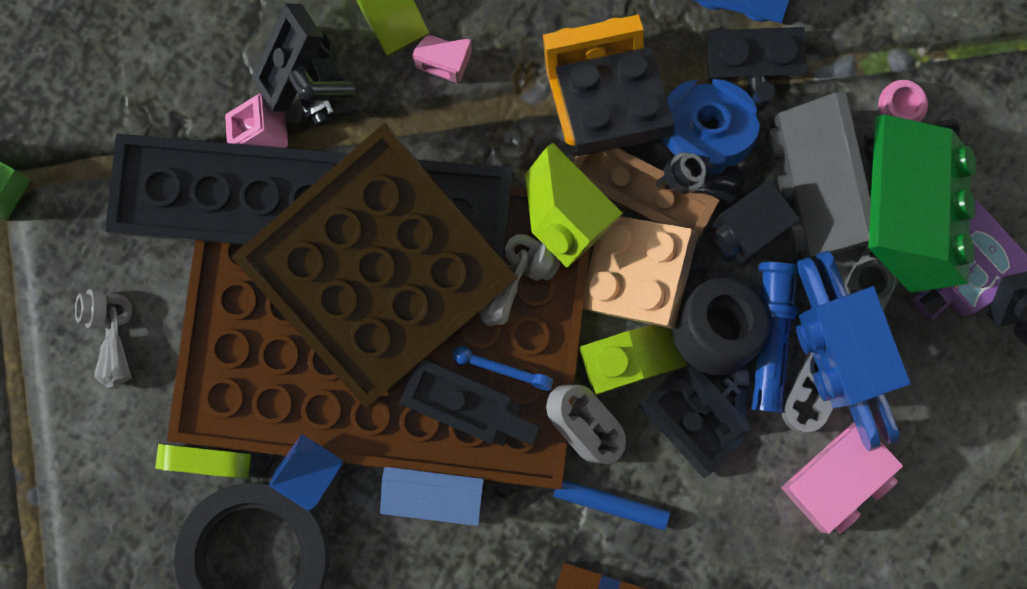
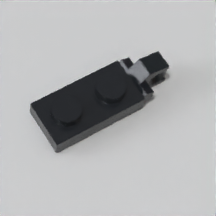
[399,359,540,447]

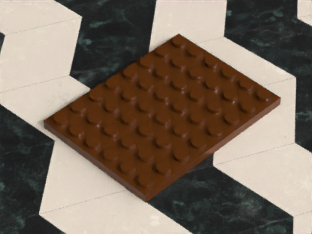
[167,186,590,489]

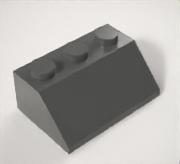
[767,91,871,261]

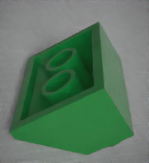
[868,114,977,293]

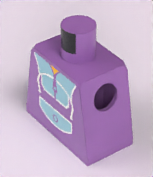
[912,200,1027,320]

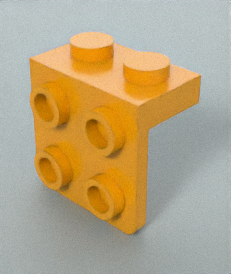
[543,14,644,146]

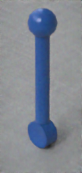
[452,346,553,391]

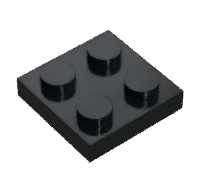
[555,47,675,156]

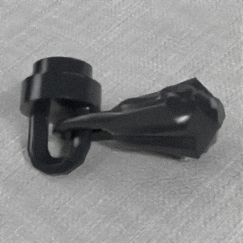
[656,152,745,202]

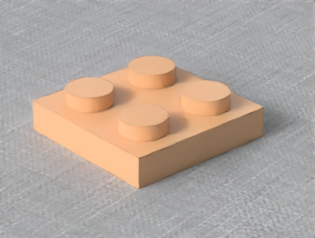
[583,216,698,329]

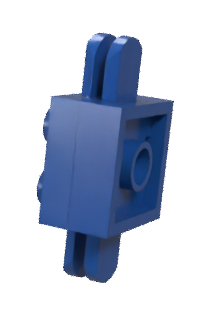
[796,250,910,452]

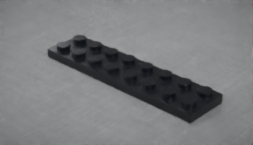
[105,133,512,259]

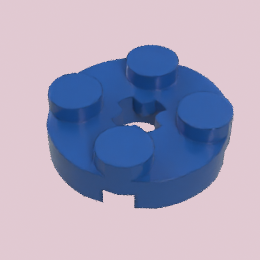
[660,79,760,175]

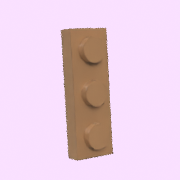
[573,148,719,244]

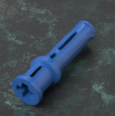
[751,262,800,413]

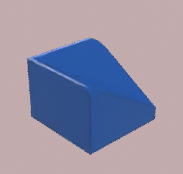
[269,434,343,511]

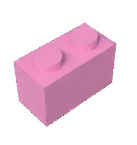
[781,422,903,534]

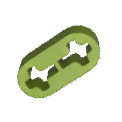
[155,444,252,479]

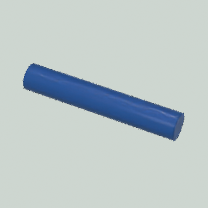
[553,479,670,531]

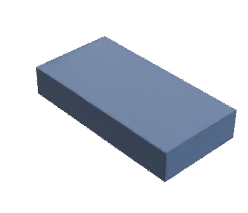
[380,467,484,526]

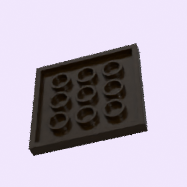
[231,123,518,408]

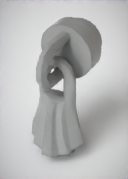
[478,234,561,327]
[75,289,132,389]

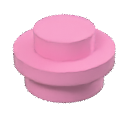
[878,80,928,122]

